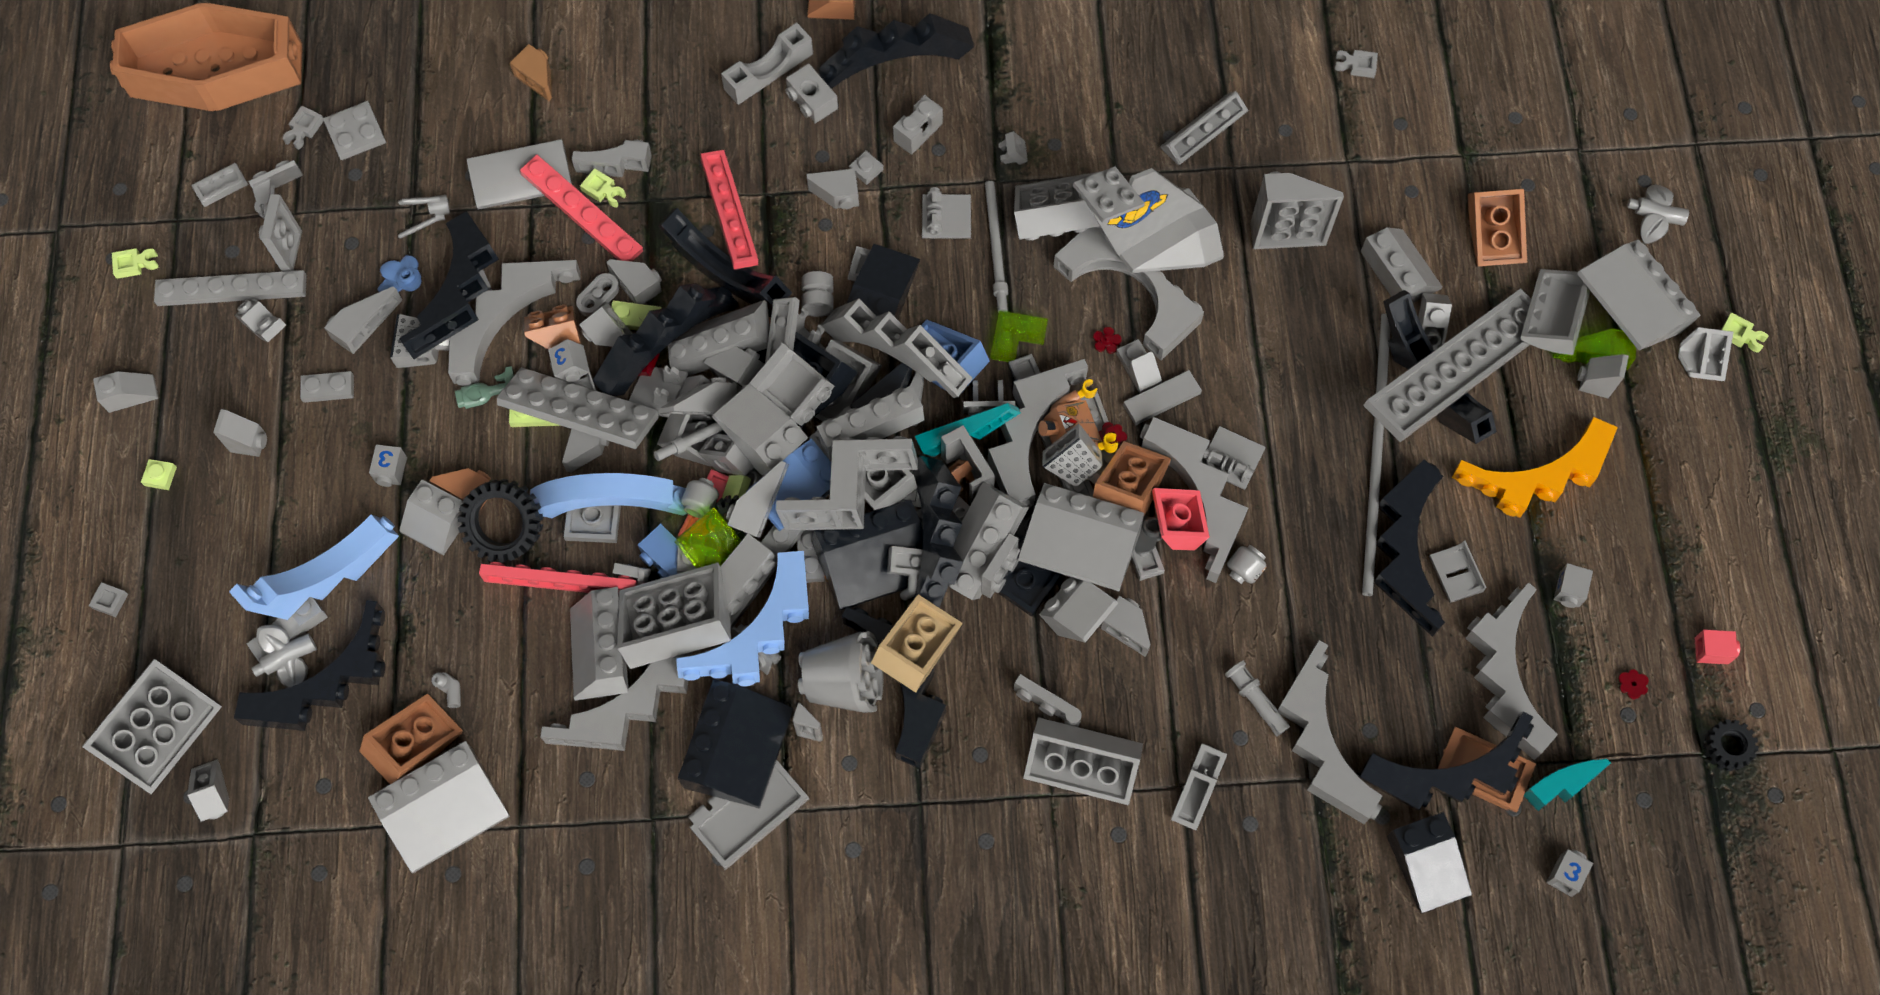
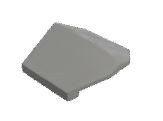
[1678,327,1733,381]

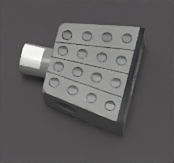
[390,314,450,368]
[1043,423,1103,486]

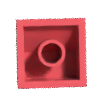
[1152,488,1210,550]

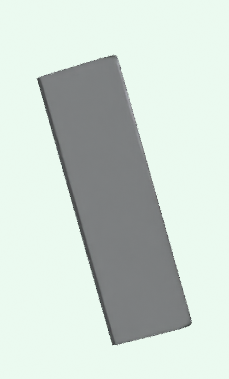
[1160,91,1248,165]

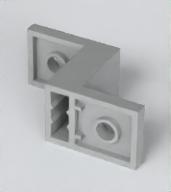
[776,436,918,530]

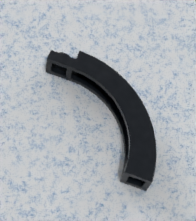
[658,208,792,310]

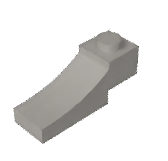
[572,140,652,177]
[247,597,328,663]

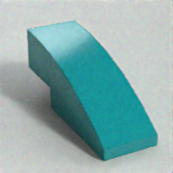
[1524,759,1611,811]

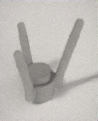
[398,194,450,238]

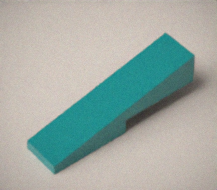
[915,403,1021,457]

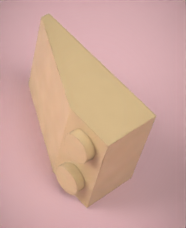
[871,595,962,692]

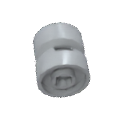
[801,271,833,317]

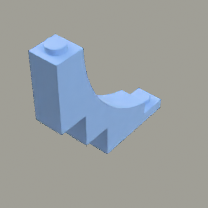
[229,515,399,620]

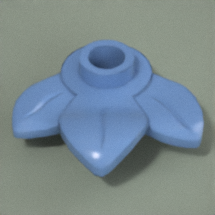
[377,255,422,292]

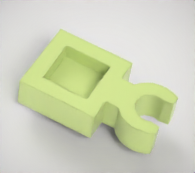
[580,168,626,207]
[112,248,158,279]
[1721,313,1768,352]

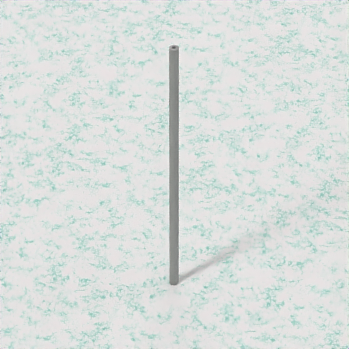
[1362,314,1390,596]

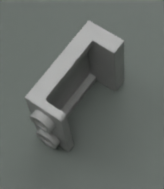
[750,343,835,426]
[941,425,995,504]

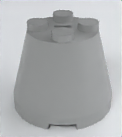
[798,631,883,713]

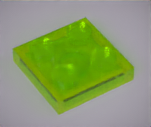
[674,507,741,569]

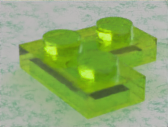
[990,311,1048,362]

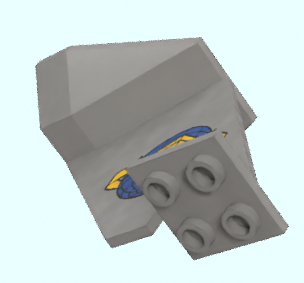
[1073,167,1224,273]

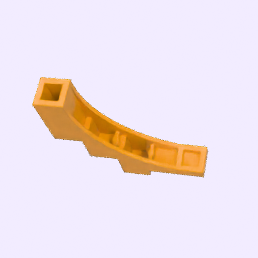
[1452,417,1618,518]

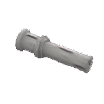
[1225,660,1290,737]

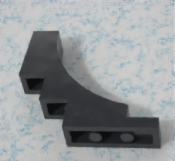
[399,211,499,359]
[1374,459,1445,637]

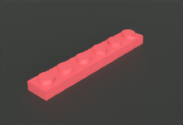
[701,150,758,269]
[520,155,643,262]
[479,562,637,593]

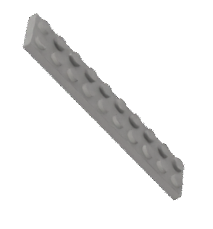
[1363,289,1531,442]

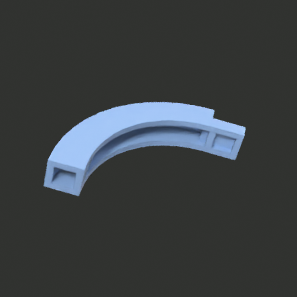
[530,473,687,518]

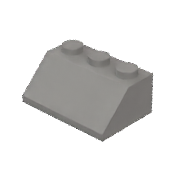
[1361,227,1443,303]
[657,375,726,466]

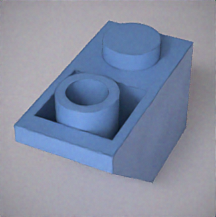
[638,524,680,579]

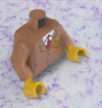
[1038,379,1118,453]

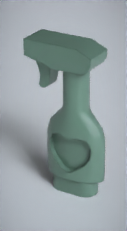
[455,366,515,409]

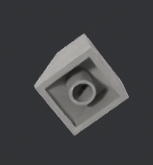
[399,480,464,556]
[1039,577,1118,642]

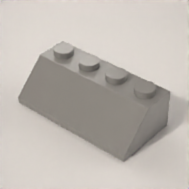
[668,300,770,377]
[809,406,917,510]
[949,482,1029,600]
[570,587,628,700]
[1023,717,1143,805]

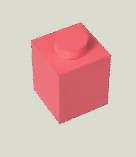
[1695,630,1740,665]

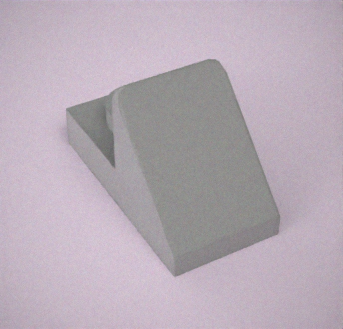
[1116,339,1162,394]

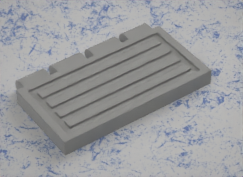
[688,760,809,870]

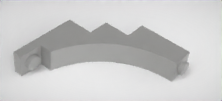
[448,260,580,386]
[821,299,973,398]
[987,359,1088,509]
[1140,417,1248,583]
[1277,640,1382,824]
[541,652,693,751]

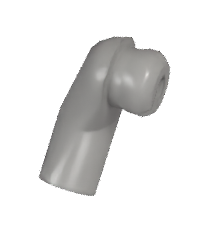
[432,672,461,708]

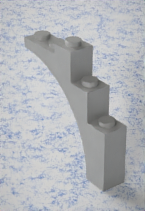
[1465,583,1558,760]

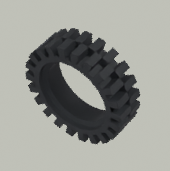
[457,479,543,562]

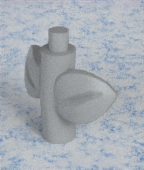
[1627,185,1689,244]
[251,625,317,688]

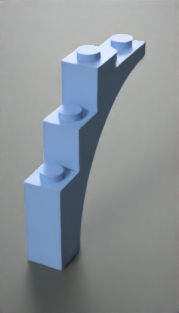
[677,551,809,686]

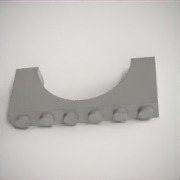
[1054,227,1204,360]

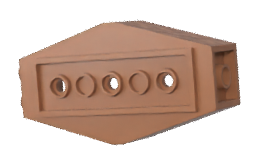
[110,3,302,111]

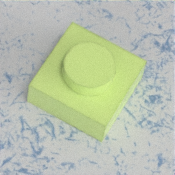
[141,459,177,490]

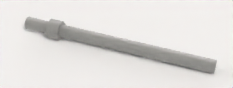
[985,181,1008,314]
[654,422,723,461]

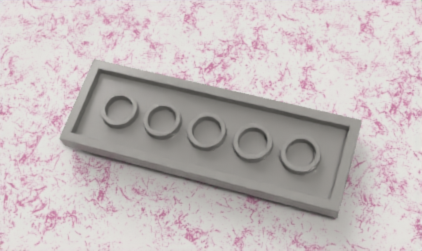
[497,367,658,449]

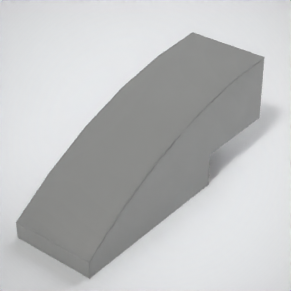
[1171,743,1227,830]

